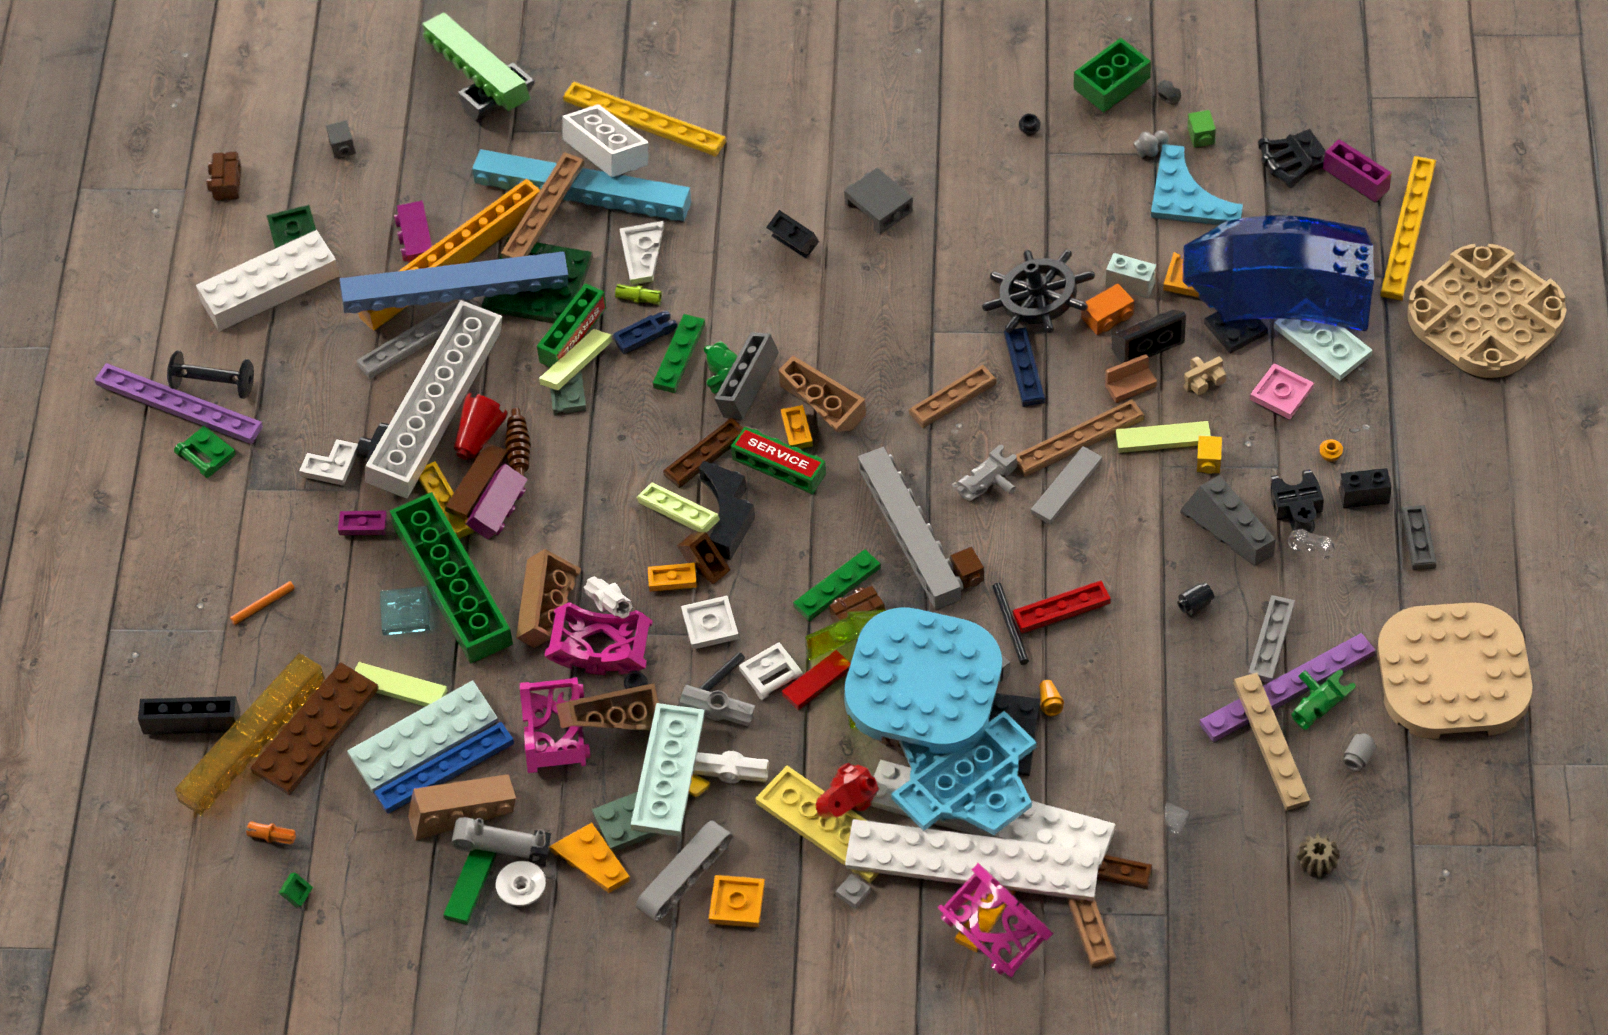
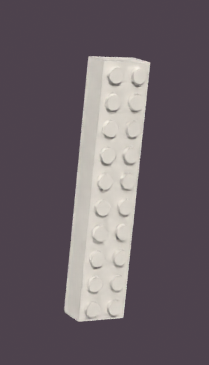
[365,300,502,498]

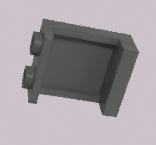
[844,167,913,235]

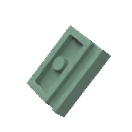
[550,370,586,415]

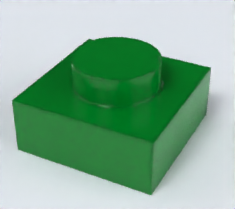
[278,872,313,908]

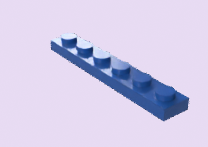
[374,722,514,814]

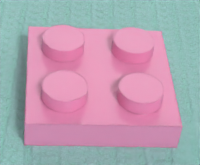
[1250,363,1314,419]

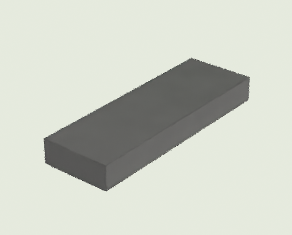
[1401,505,1437,570]

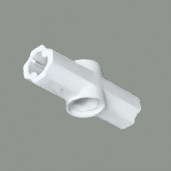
[584,576,633,619]
[693,751,769,783]

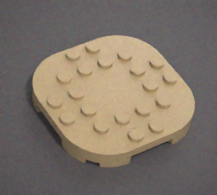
[1408,244,1567,378]
[1377,603,1532,739]

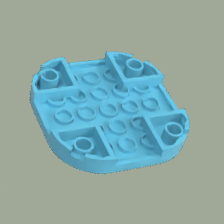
[844,607,1002,754]

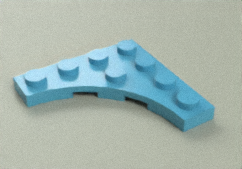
[1151,144,1243,227]

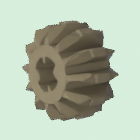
[1297,833,1340,877]

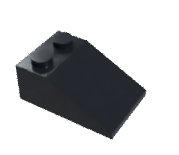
[989,693,1041,776]

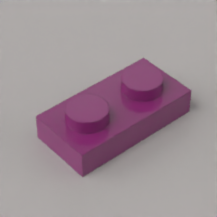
[338,510,387,535]

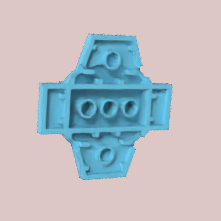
[891,711,1037,835]

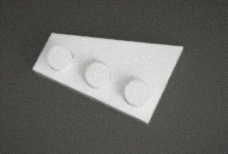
[620,221,664,285]

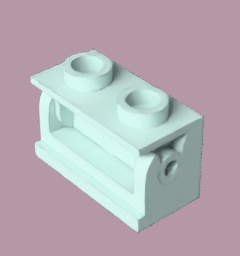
[1106,253,1156,298]

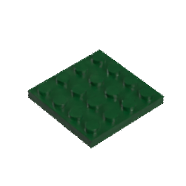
[481,237,593,324]

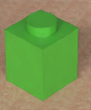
[1187,110,1216,147]

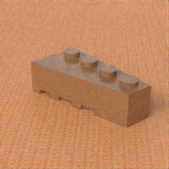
[408,774,516,841]

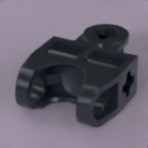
[1271,469,1324,536]

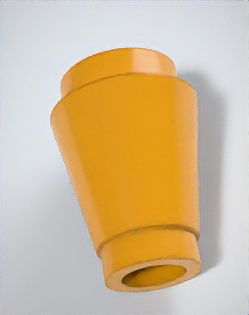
[1039,680,1064,716]

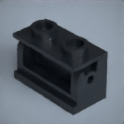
[766,210,819,259]
[1339,468,1392,508]

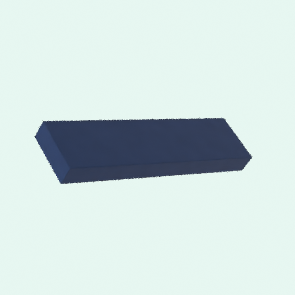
[1004,327,1045,407]

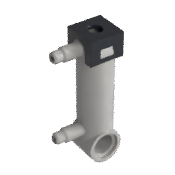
[451,818,551,866]

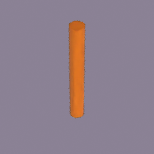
[230,581,295,625]

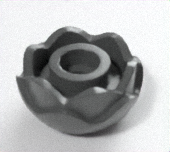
[1157,79,1182,104]

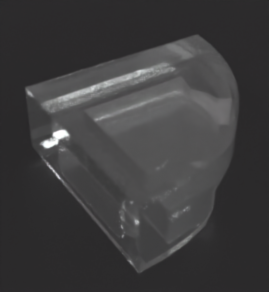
[1164,802,1189,835]

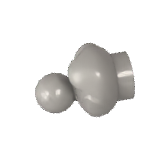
[1133,130,1169,158]

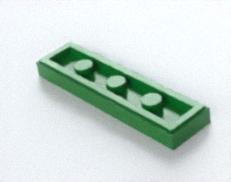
[443,849,497,925]

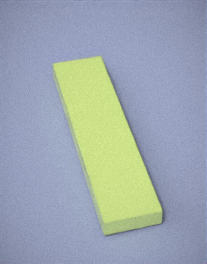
[539,329,613,390]
[1116,421,1211,453]
[637,483,720,533]
[355,662,447,707]

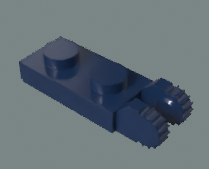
[612,310,678,354]

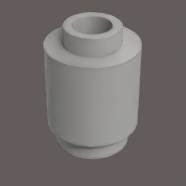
[1343,733,1376,771]

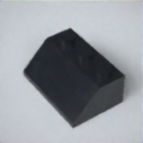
[458,63,535,121]
[1111,310,1186,364]

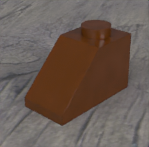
[677,532,731,584]

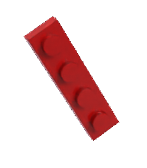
[1013,580,1111,634]

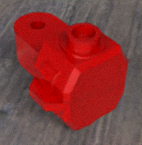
[816,763,879,819]

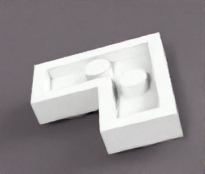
[299,439,358,486]

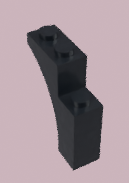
[699,461,755,560]

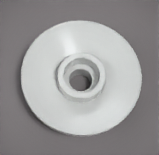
[496,861,546,906]

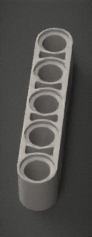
[636,820,733,921]

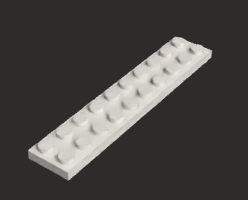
[871,760,1115,867]
[845,819,1100,901]

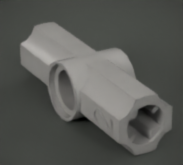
[679,685,755,727]

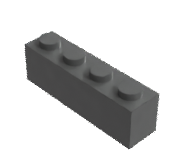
[715,332,779,420]

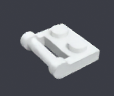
[739,642,803,700]

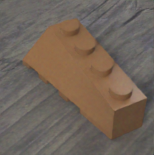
[779,356,866,432]
[516,549,581,648]
[556,683,659,730]

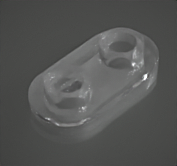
[1287,529,1336,559]

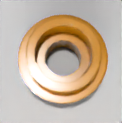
[1319,439,1343,462]

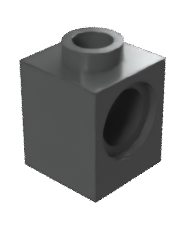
[326,120,356,158]

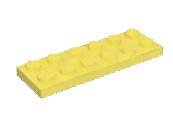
[755,766,879,883]

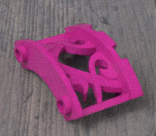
[544,602,653,675]
[520,677,590,773]
[938,863,1053,978]

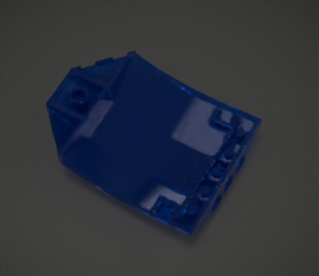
[1183,215,1374,332]

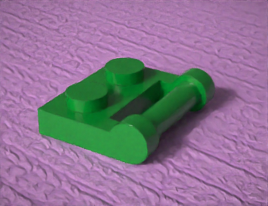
[174,426,236,478]

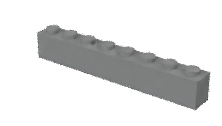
[858,447,963,610]

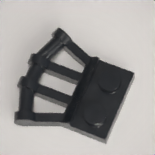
[1257,129,1326,188]

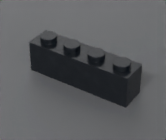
[138,696,241,734]

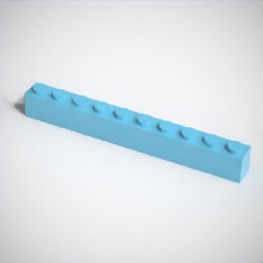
[472,149,691,221]

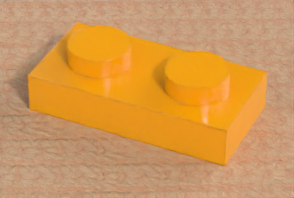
[781,405,813,449]
[648,563,697,592]

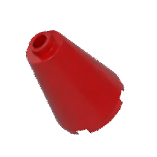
[454,393,508,460]

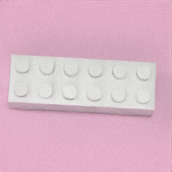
[196,230,340,332]

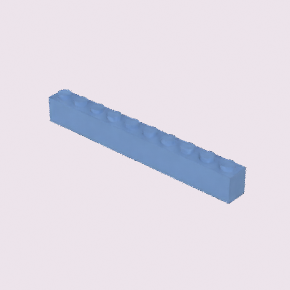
[340,252,568,313]

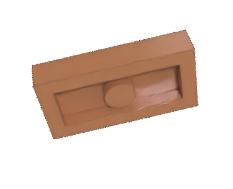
[1105,354,1157,403]

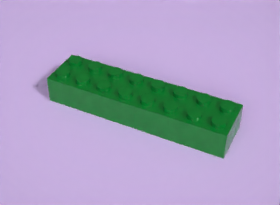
[390,492,513,664]

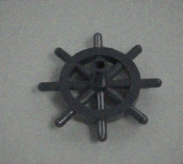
[982,249,1095,333]

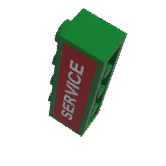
[537,283,607,368]
[731,427,826,495]

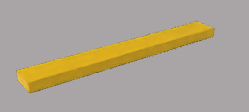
[563,82,726,157]
[1380,156,1436,301]

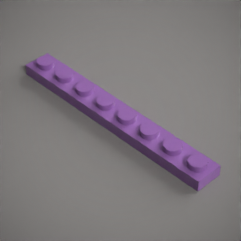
[94,363,263,444]
[1200,633,1375,742]

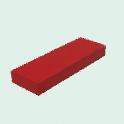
[782,650,851,710]

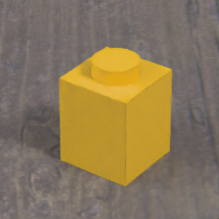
[1197,436,1222,474]

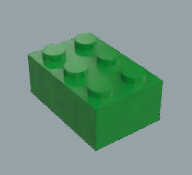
[1073,38,1151,112]

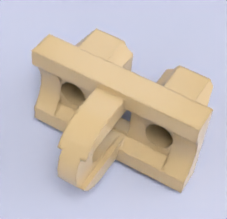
[1184,356,1226,395]

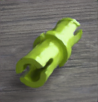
[615,284,662,305]

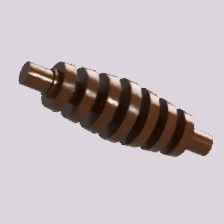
[505,408,531,477]

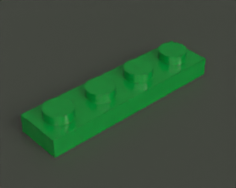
[653,314,705,394]
[793,549,881,621]

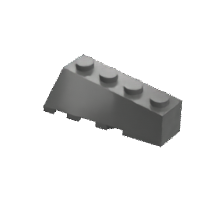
[1180,475,1275,566]

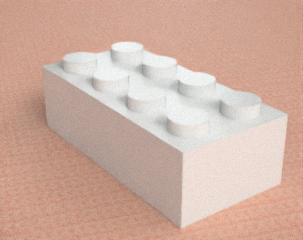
[562,105,648,177]

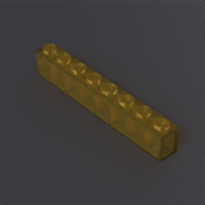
[174,653,325,816]

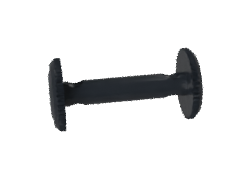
[167,350,254,399]

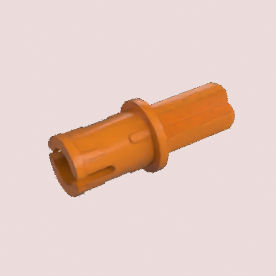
[246,821,296,844]

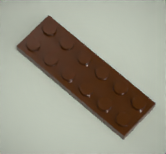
[250,662,379,796]

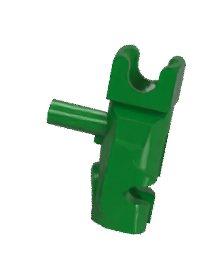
[1291,670,1356,730]

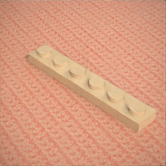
[1233,673,1310,811]

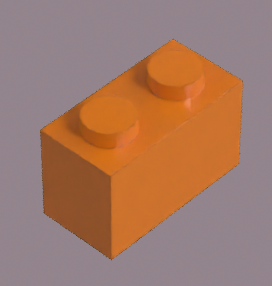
[1081,284,1134,335]

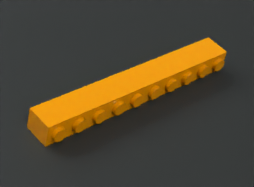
[358,179,540,331]

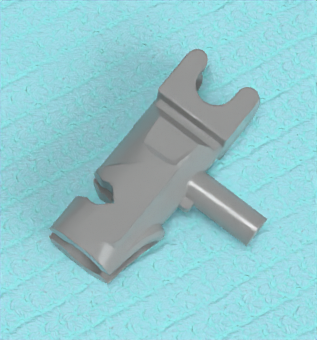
[957,445,1018,501]

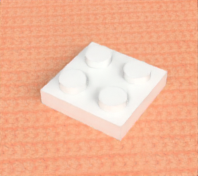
[681,596,739,650]

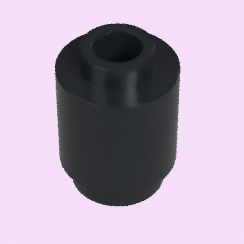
[1177,582,1214,615]

